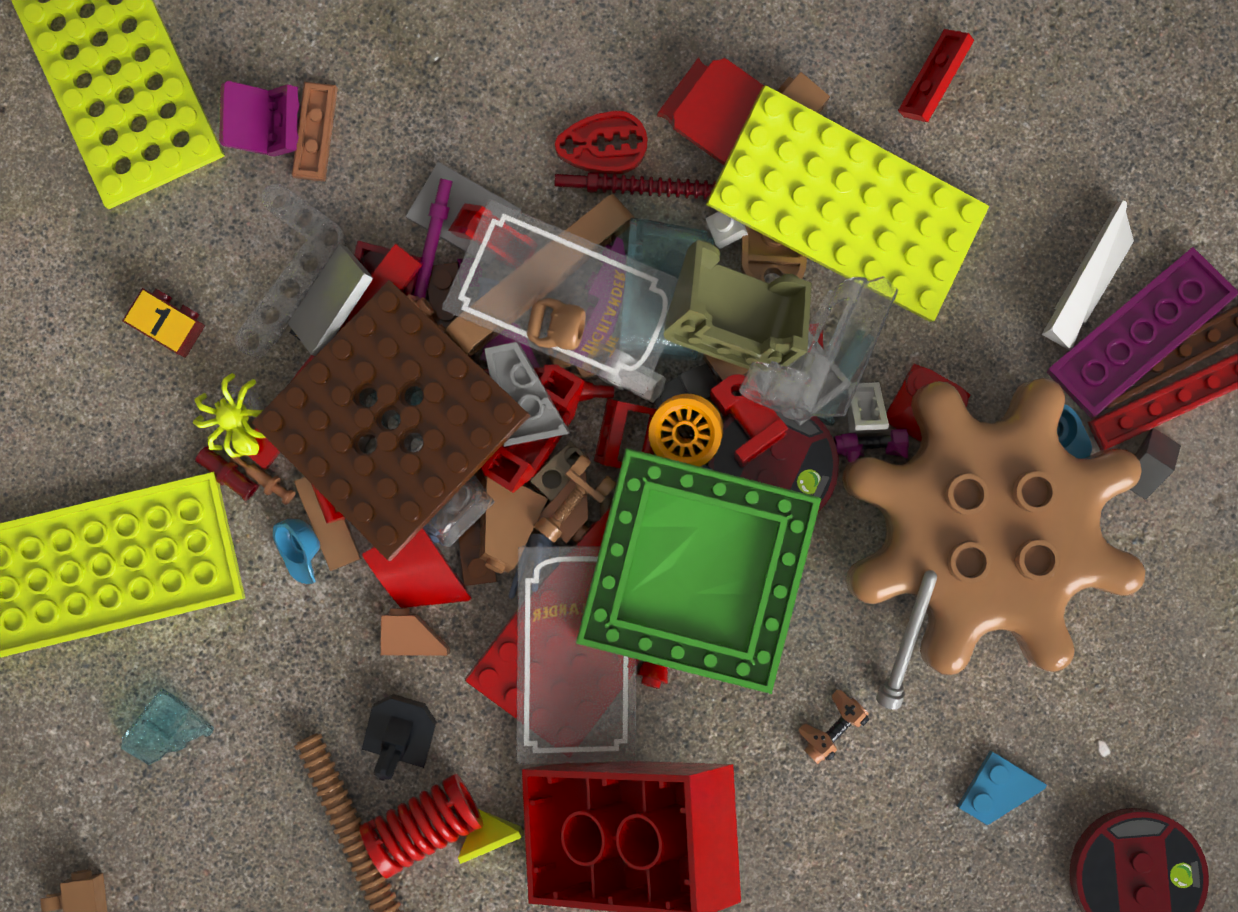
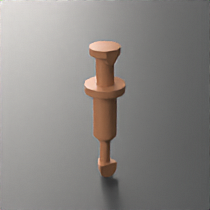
[229,457,295,505]

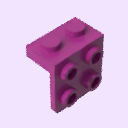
[219,81,299,157]

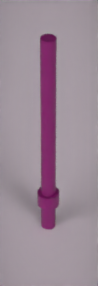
[413,178,453,299]

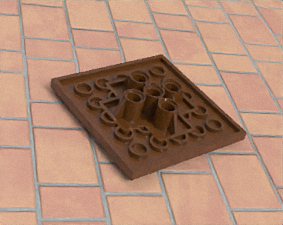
[251,280,531,561]

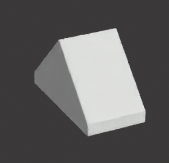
[847,382,889,434]

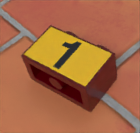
[122,288,206,358]

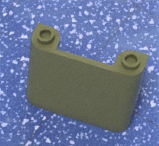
[663,239,812,374]

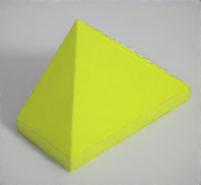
[458,809,523,864]

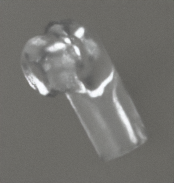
[222,385,265,420]

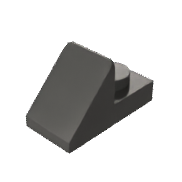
[654,363,717,420]

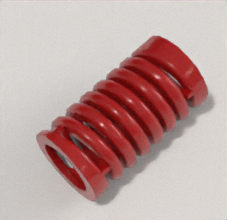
[360,773,483,879]

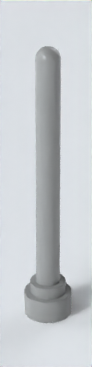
[876,570,937,709]

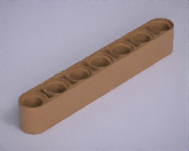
[445,194,635,357]

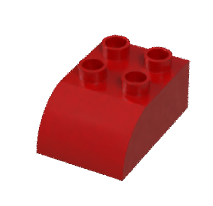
[522,761,741,912]

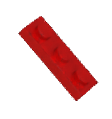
[898,29,974,123]

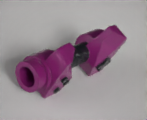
[834,429,909,462]

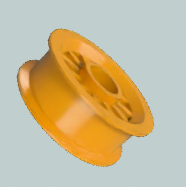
[649,394,723,467]

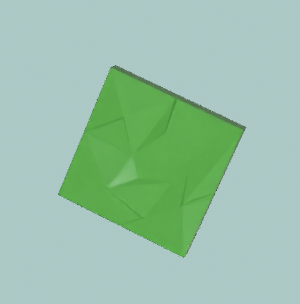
[576,448,821,694]

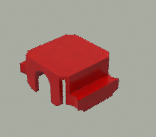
[657,57,764,165]

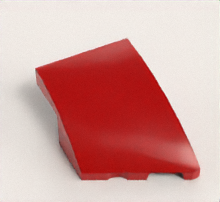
[362,527,472,608]

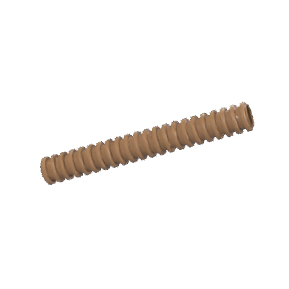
[294,733,404,912]

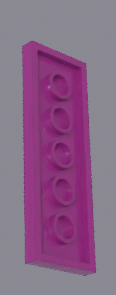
[1046,247,1238,419]

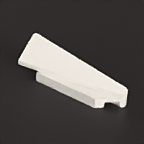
[1042,200,1134,351]

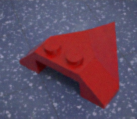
[481,364,585,493]

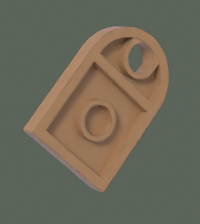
[741,225,807,282]

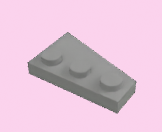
[484,342,570,447]

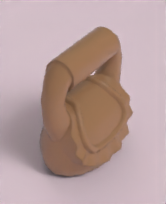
[526,298,586,350]

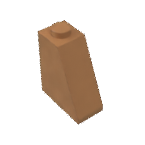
[479,475,548,574]

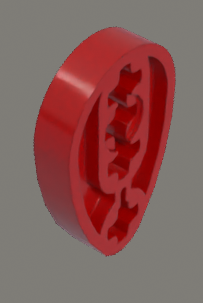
[555,111,648,174]

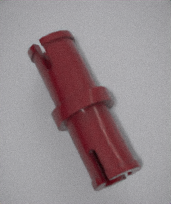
[195,446,259,501]

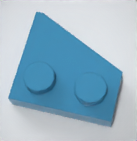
[957,751,1047,825]

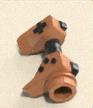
[799,690,869,764]

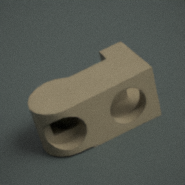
[529,441,590,504]

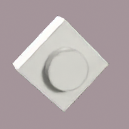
[706,211,748,249]

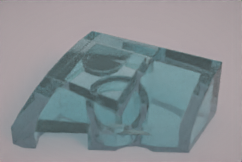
[121,688,214,765]

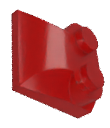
[886,363,971,442]

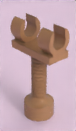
[534,455,617,543]

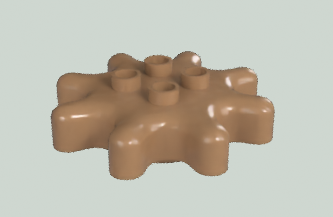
[842,378,1146,675]

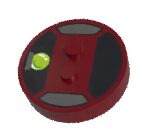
[707,400,839,513]
[1069,808,1209,912]

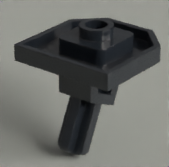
[362,694,437,781]

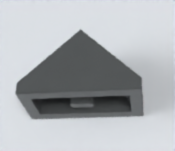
[1130,428,1181,500]

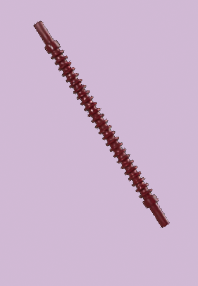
[554,172,717,200]

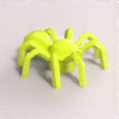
[193,373,266,458]

